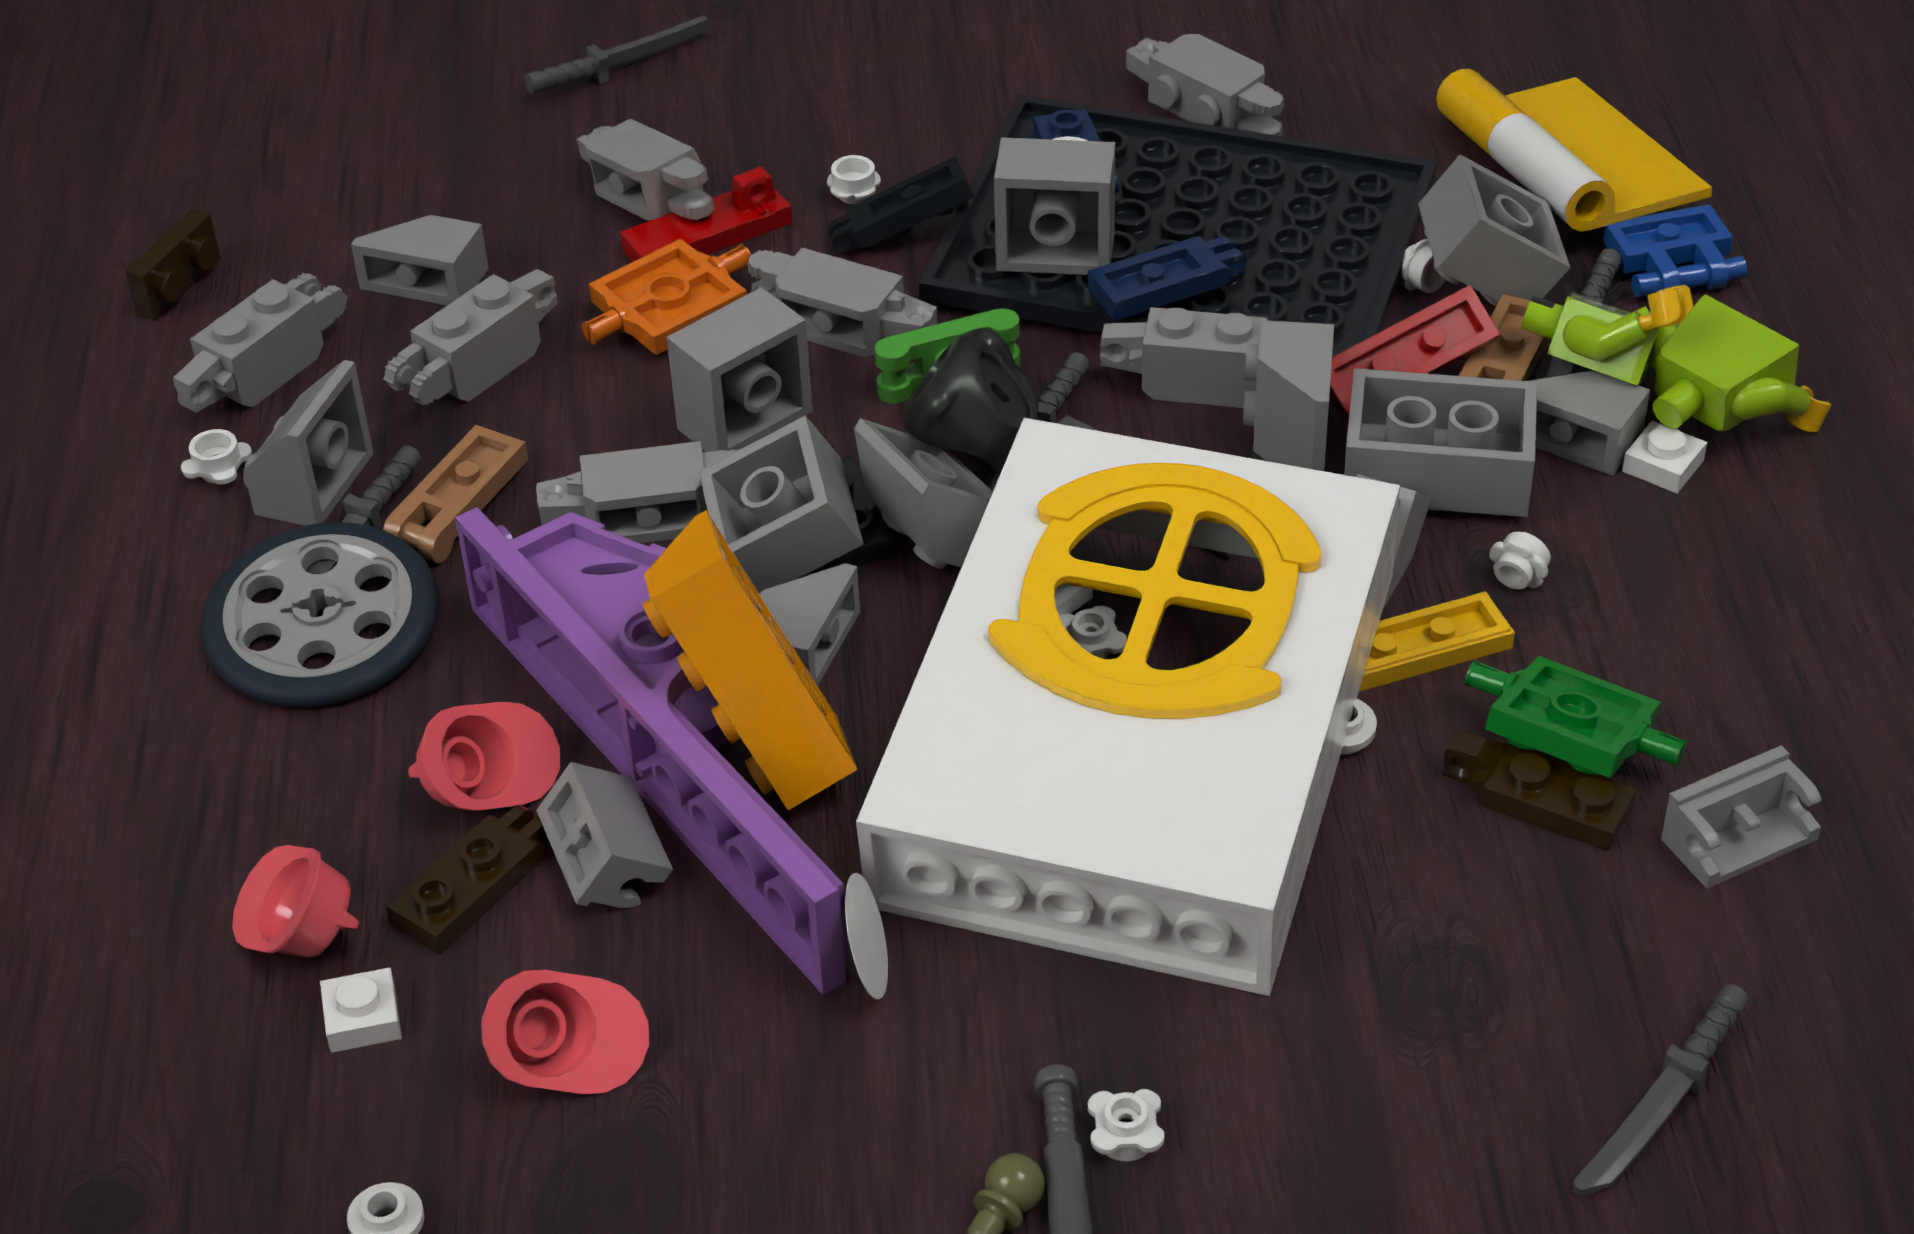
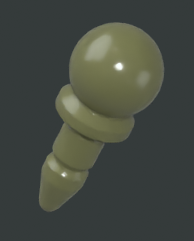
[967,1153,1045,1234]

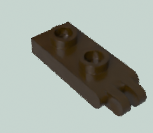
[386,805,549,954]

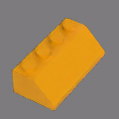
[642,510,858,810]

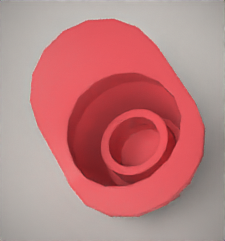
[408,702,560,811]
[232,845,360,958]
[481,970,649,1094]

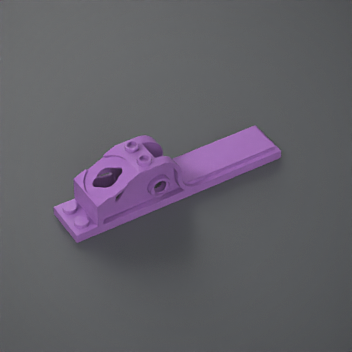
[455,507,849,996]

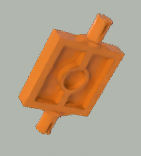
[582,239,751,355]

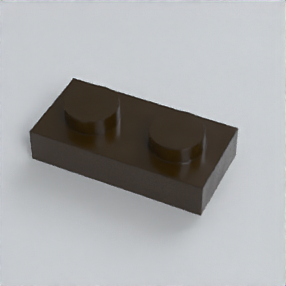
[125,209,221,321]

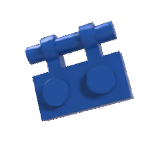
[1603,204,1747,297]

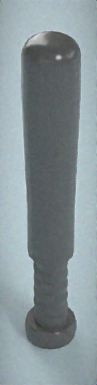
[1034,1064,1093,1234]

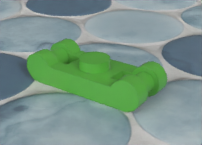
[874,308,1020,404]

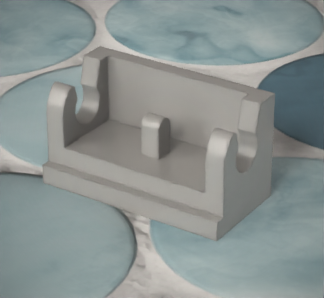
[1661,745,1822,889]
[536,762,673,908]

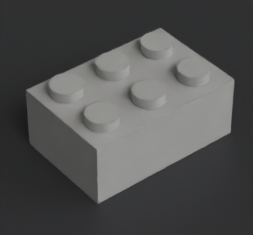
[1344,368,1537,517]

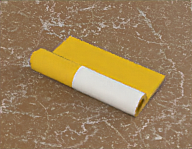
[1436,69,1712,231]

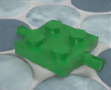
[1464,656,1687,778]

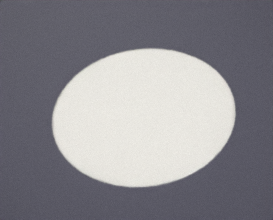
[845,873,888,1000]

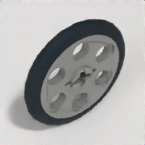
[200,522,440,708]

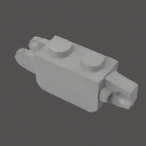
[1126,34,1284,136]
[577,118,715,220]
[747,248,937,357]
[383,269,557,406]
[173,273,348,413]
[1100,307,1267,408]
[536,441,740,543]

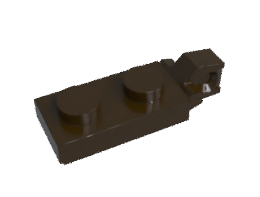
[1443,731,1637,851]

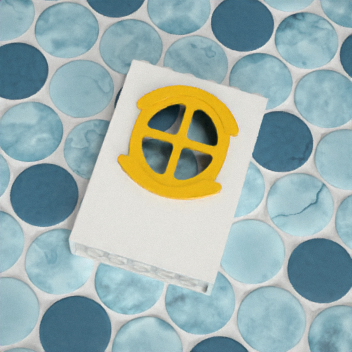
[856,418,1400,996]

